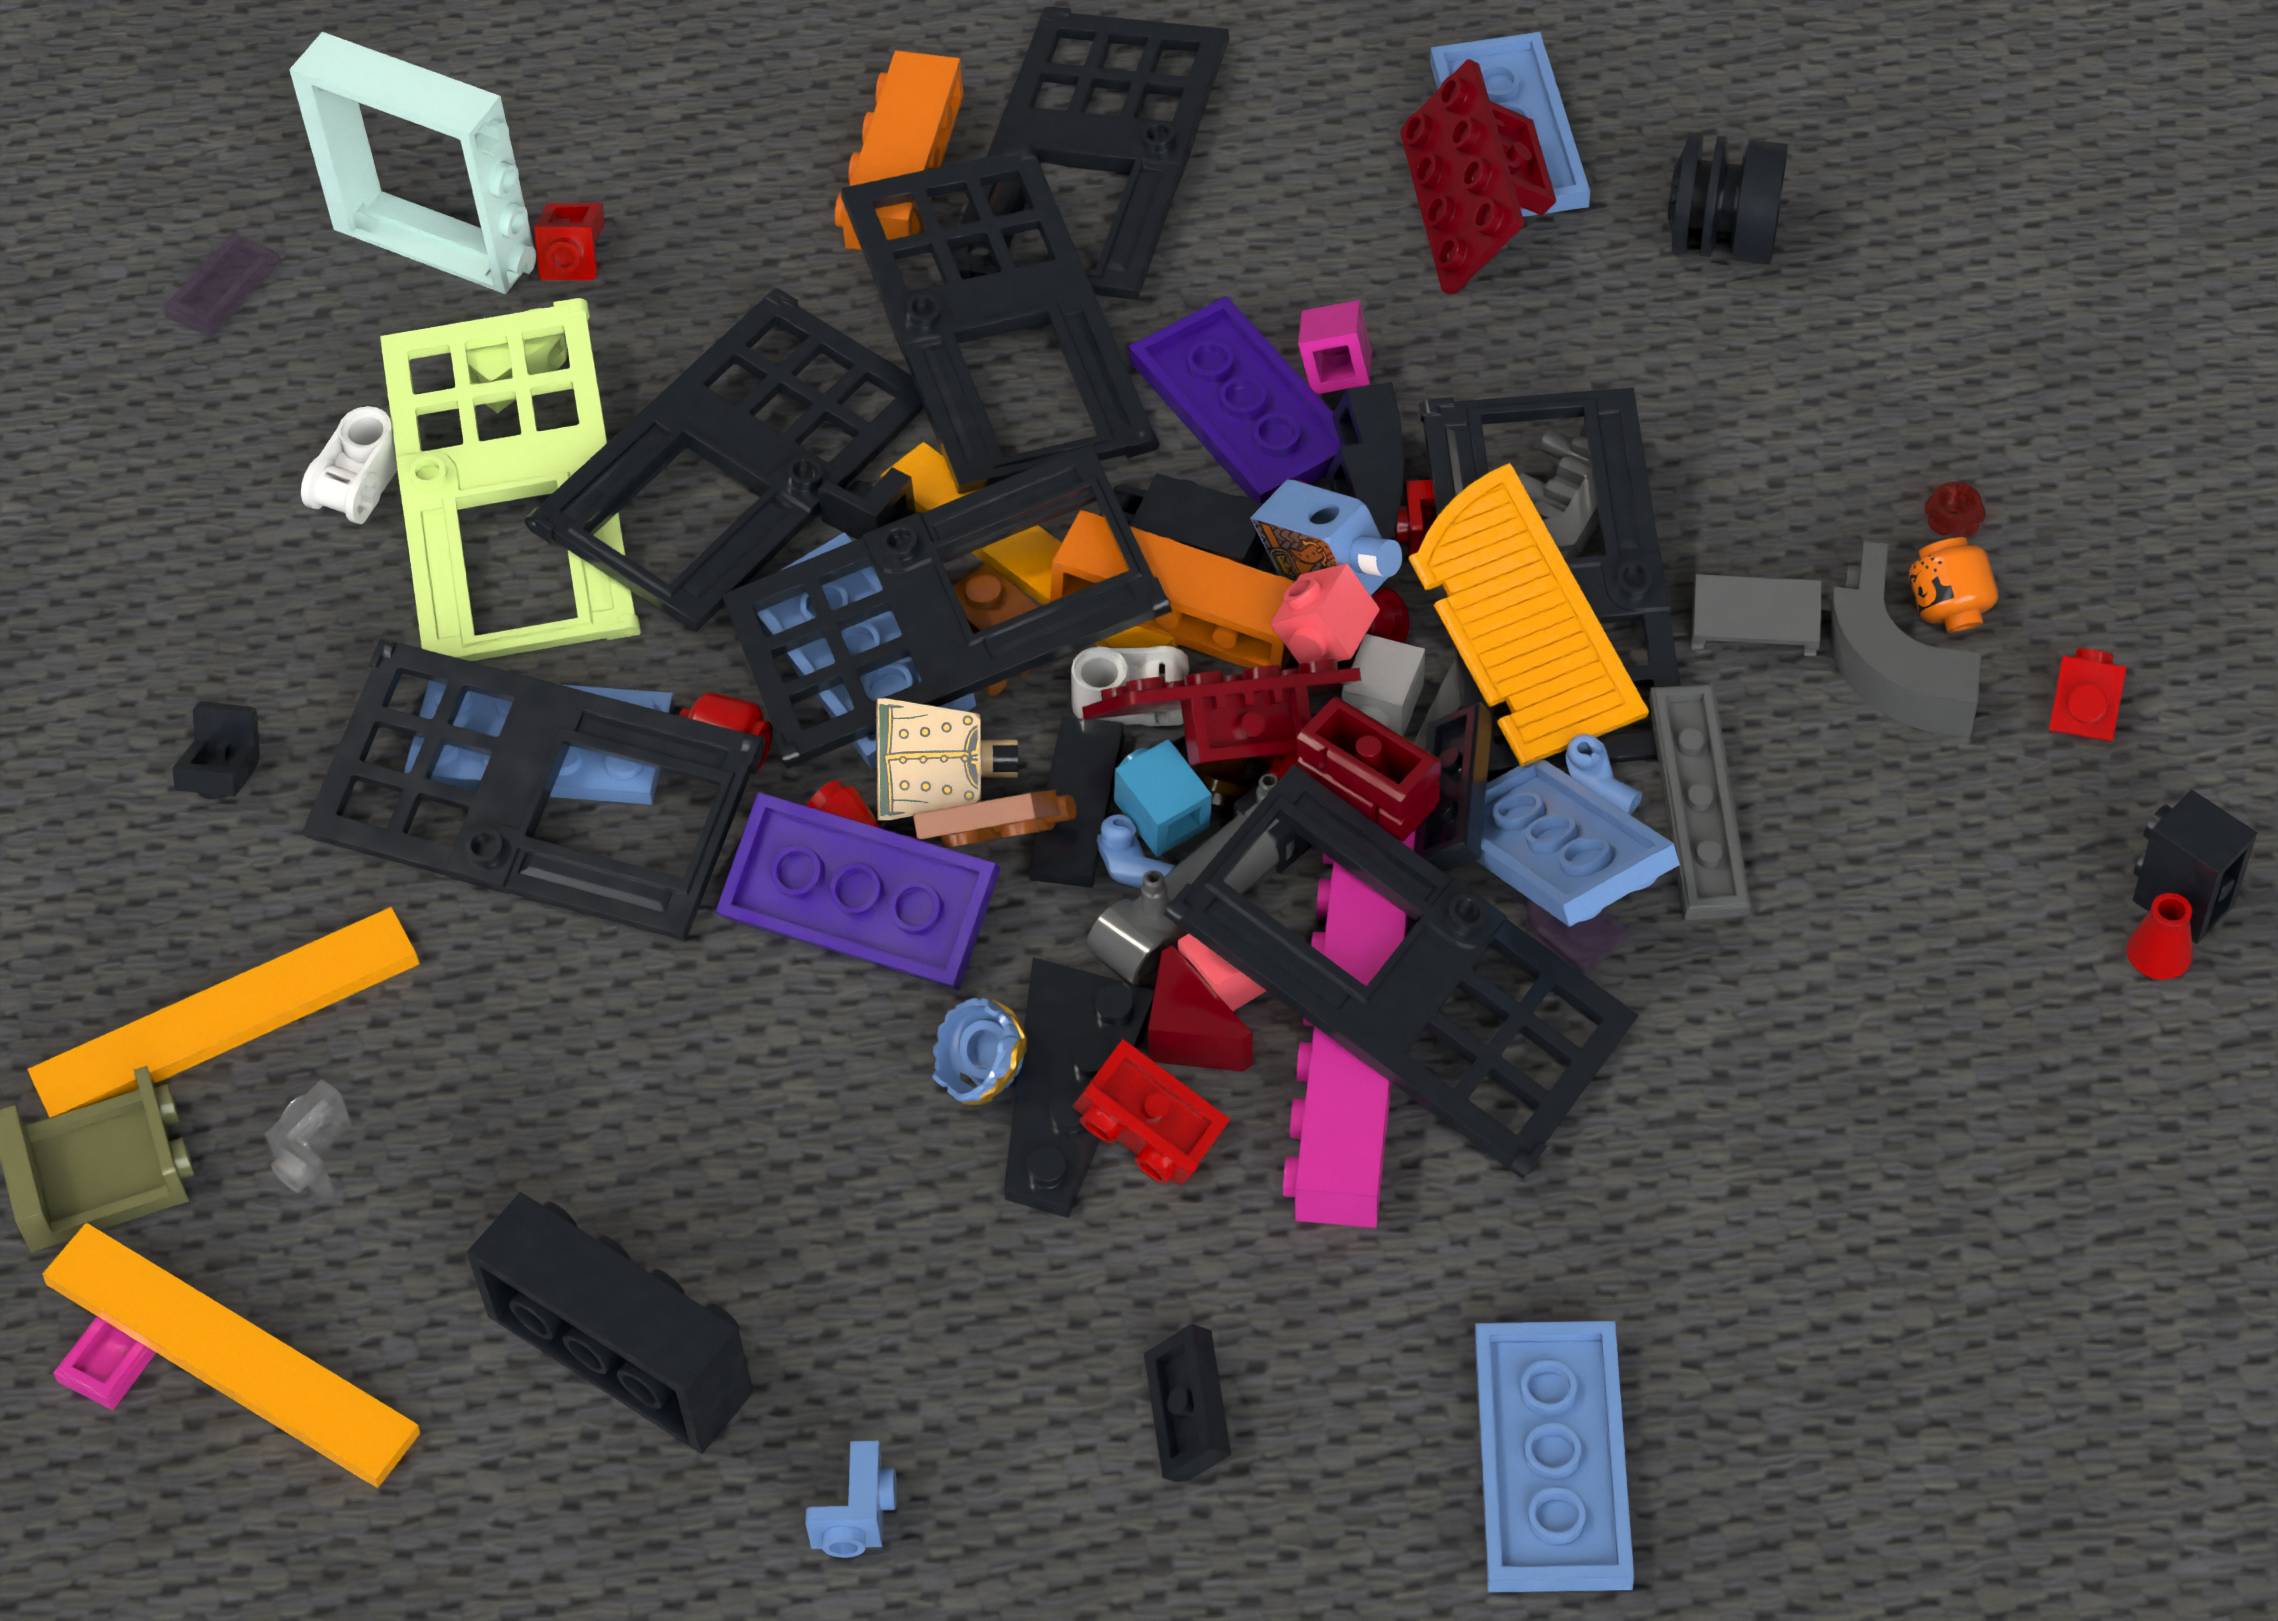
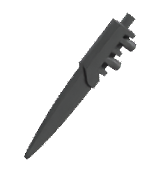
[1414,422,1600,750]

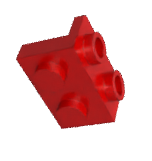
[1072,1039,1231,1186]

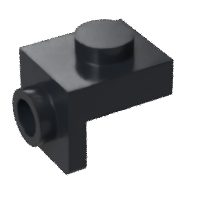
[173,701,260,799]

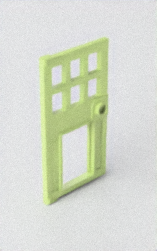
[380,298,641,661]

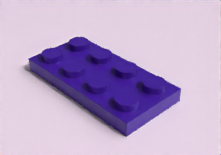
[1129,296,1341,504]
[715,792,1001,991]

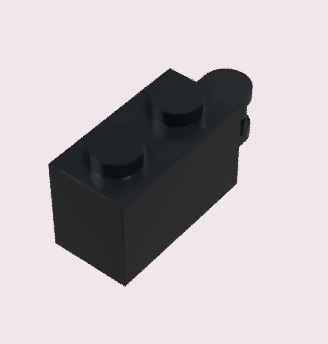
[1099,473,1266,569]

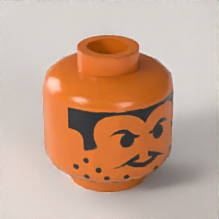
[1909,537,1998,633]

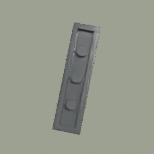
[1648,684,1751,921]

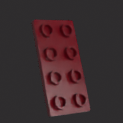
[1400,59,1557,294]
[1082,659,1362,765]

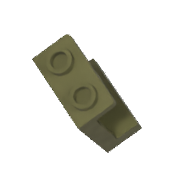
[0,1066,195,1252]

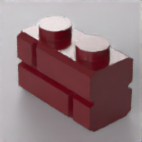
[1297,696,1441,842]

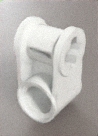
[301,406,398,524]
[1071,646,1189,726]

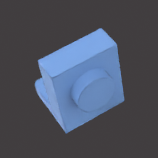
[805,1441,897,1558]

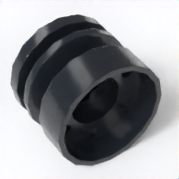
[1667,132,1788,265]

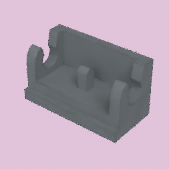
[1691,574,1822,656]

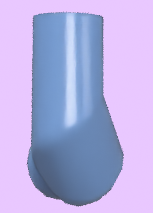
[1566,734,1642,815]
[1097,814,1176,889]

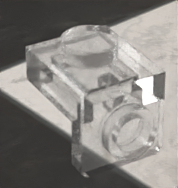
[265,1079,352,1200]

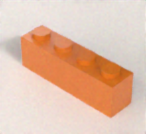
[835,50,964,257]
[1050,510,1294,670]

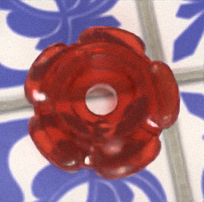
[1924,482,1986,537]

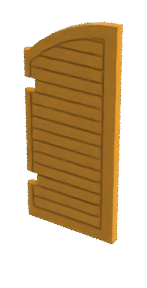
[1408,463,1649,767]

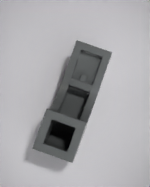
[1828,541,1981,737]

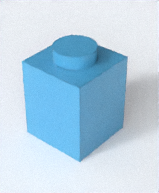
[1114,739,1212,857]

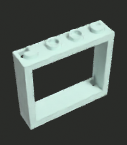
[289,32,536,294]

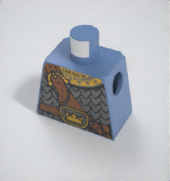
[1250,479,1402,596]

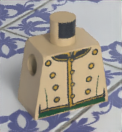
[876,698,1018,820]

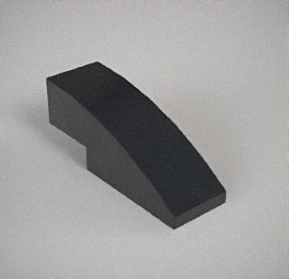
[1326,382,1404,540]

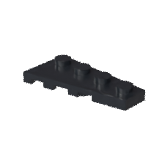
[1004,957,1155,1218]

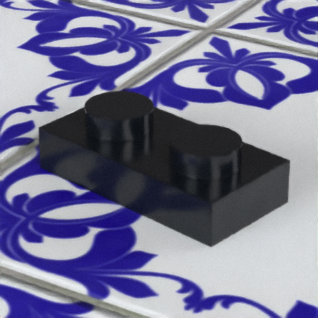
[1144,1323,1232,1482]

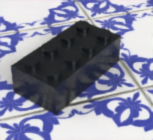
[467,1192,753,1454]

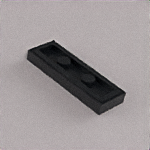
[1415,702,1493,873]
[1029,716,1125,888]

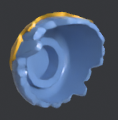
[932,998,1027,1105]

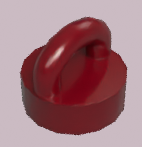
[1359,588,1410,645]

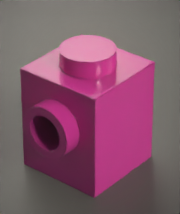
[1298,300,1372,394]

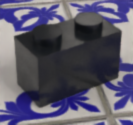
[2132,789,2258,944]

